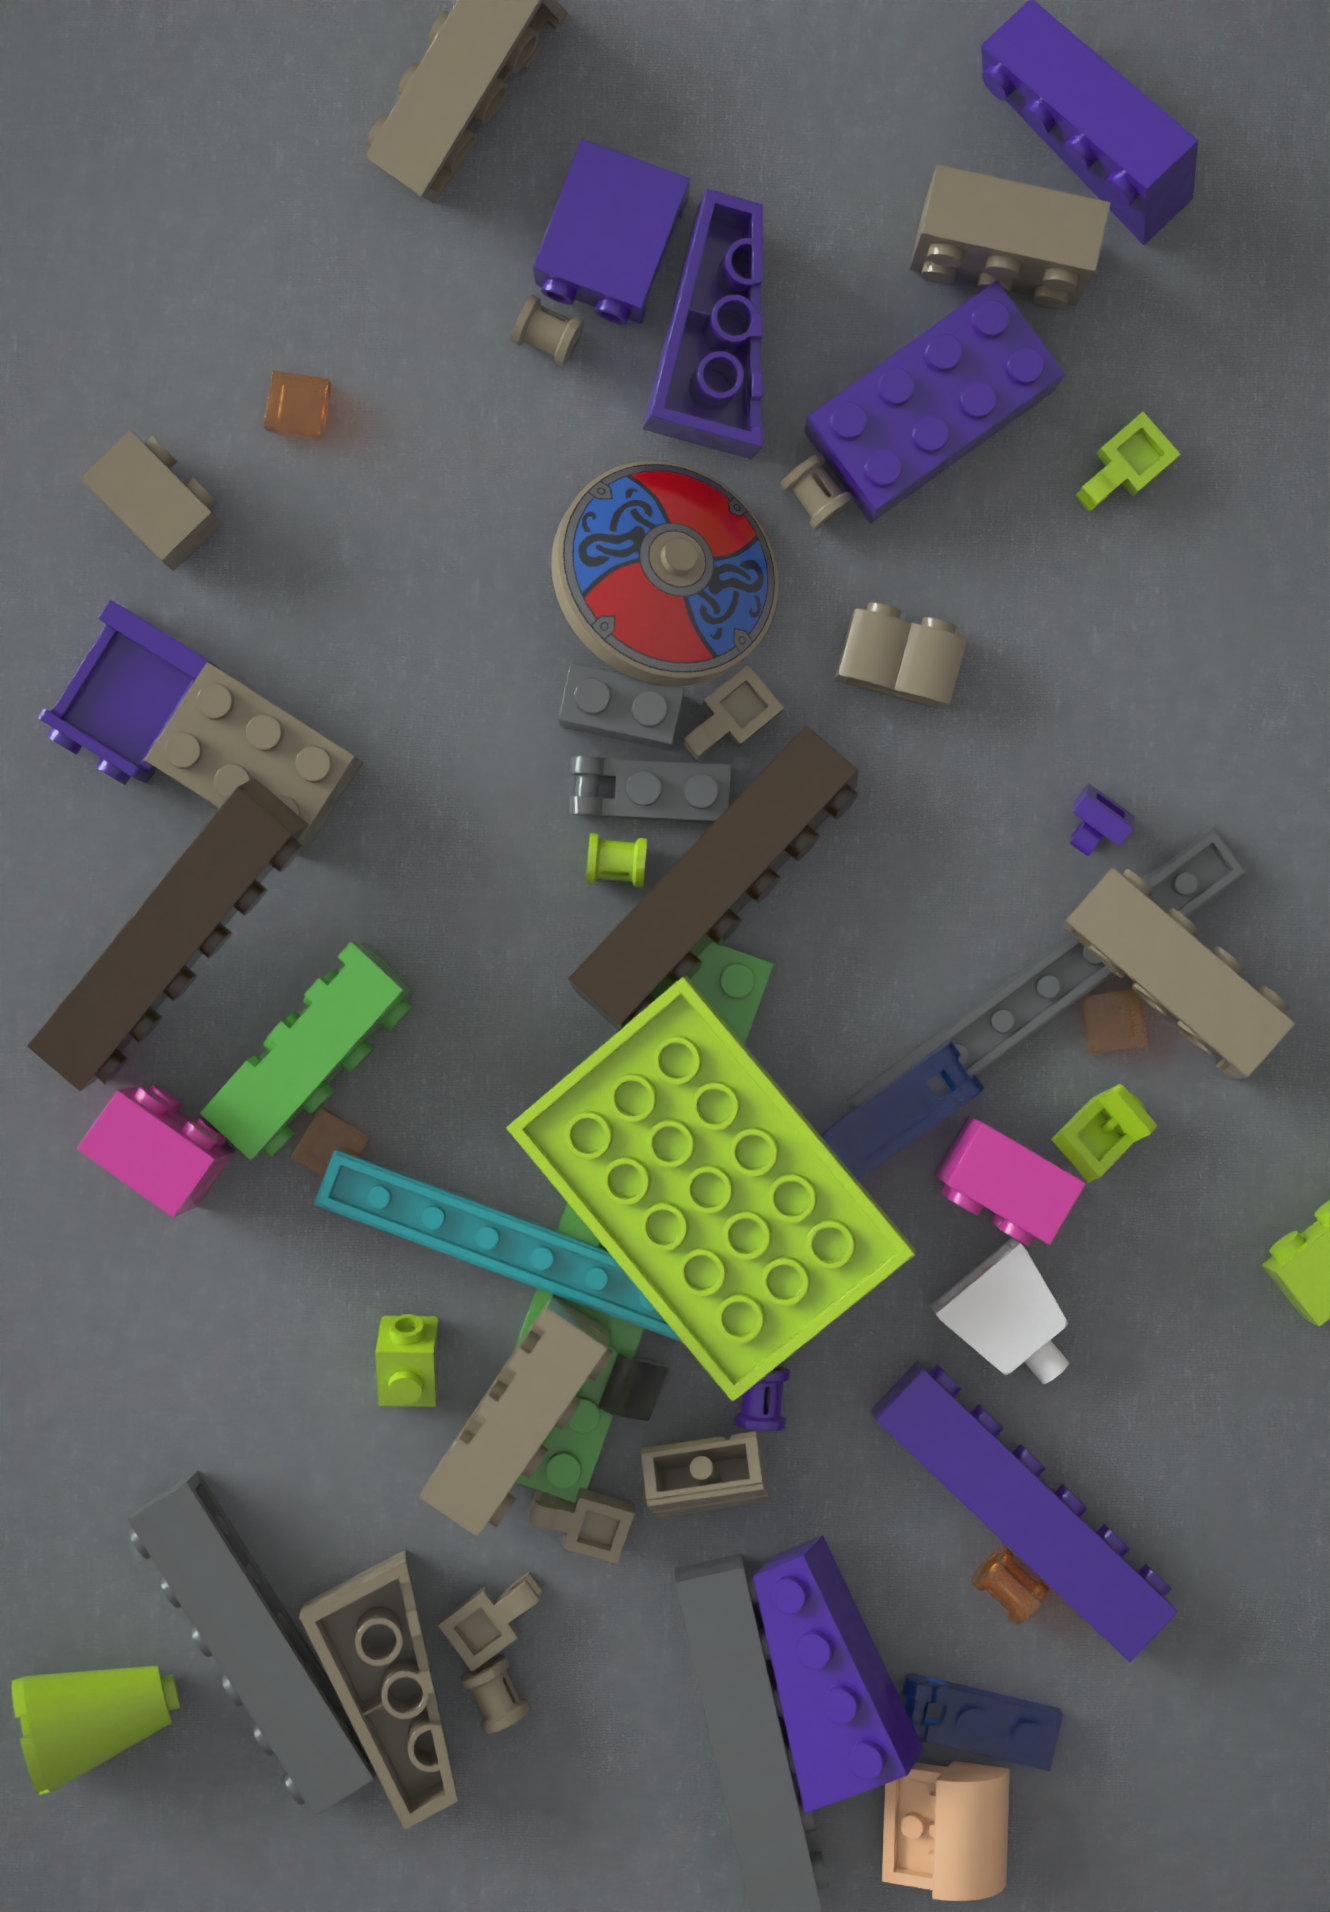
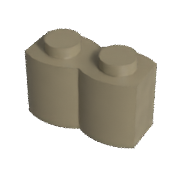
[834,602,967,710]

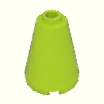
[12,1665,181,1796]

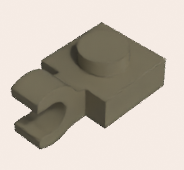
[682,664,784,761]
[529,1488,635,1564]
[437,1572,543,1672]

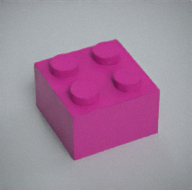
[76,1084,236,1218]
[934,1117,1086,1246]

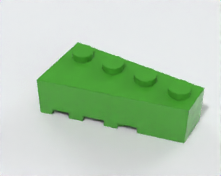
[200,941,416,1161]

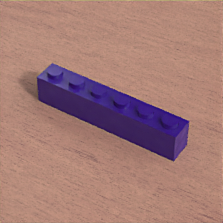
[871,1360,1178,1663]

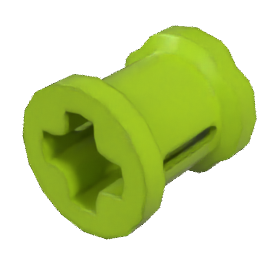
[586,833,647,888]

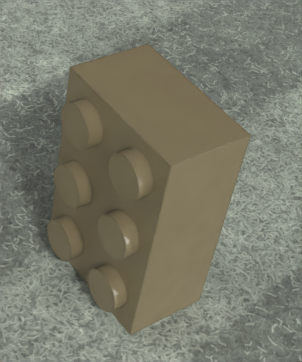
[910,164,1111,309]
[145,662,364,858]

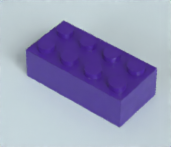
[804,280,1065,524]

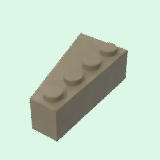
[364,0,568,203]
[1061,867,1296,1079]
[419,1294,613,1537]
[299,1549,458,1830]

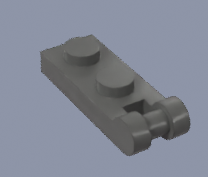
[568,756,731,822]

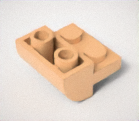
[882,1760,1010,1901]

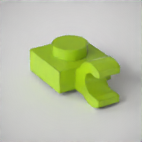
[1075,412,1181,513]

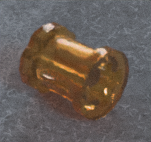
[971,1546,1049,1625]

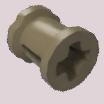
[511,294,584,367]
[780,453,855,530]
[460,1654,531,1734]

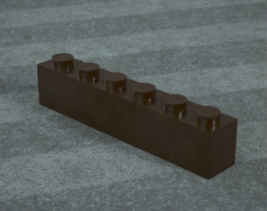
[568,725,858,1031]
[27,779,308,1091]

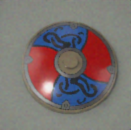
[551,460,779,686]

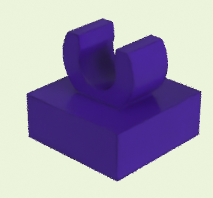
[1070,783,1135,856]

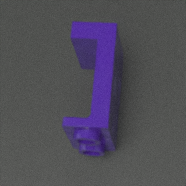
[533,138,690,325]
[38,599,220,785]

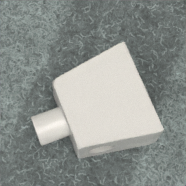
[929,1237,1069,1384]

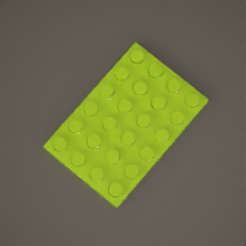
[506,976,916,1402]

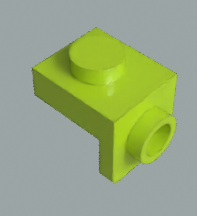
[1051,1084,1157,1183]
[375,1314,438,1407]

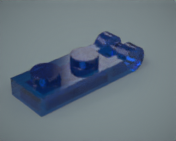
[819,1041,985,1180]
[902,1674,1063,1771]

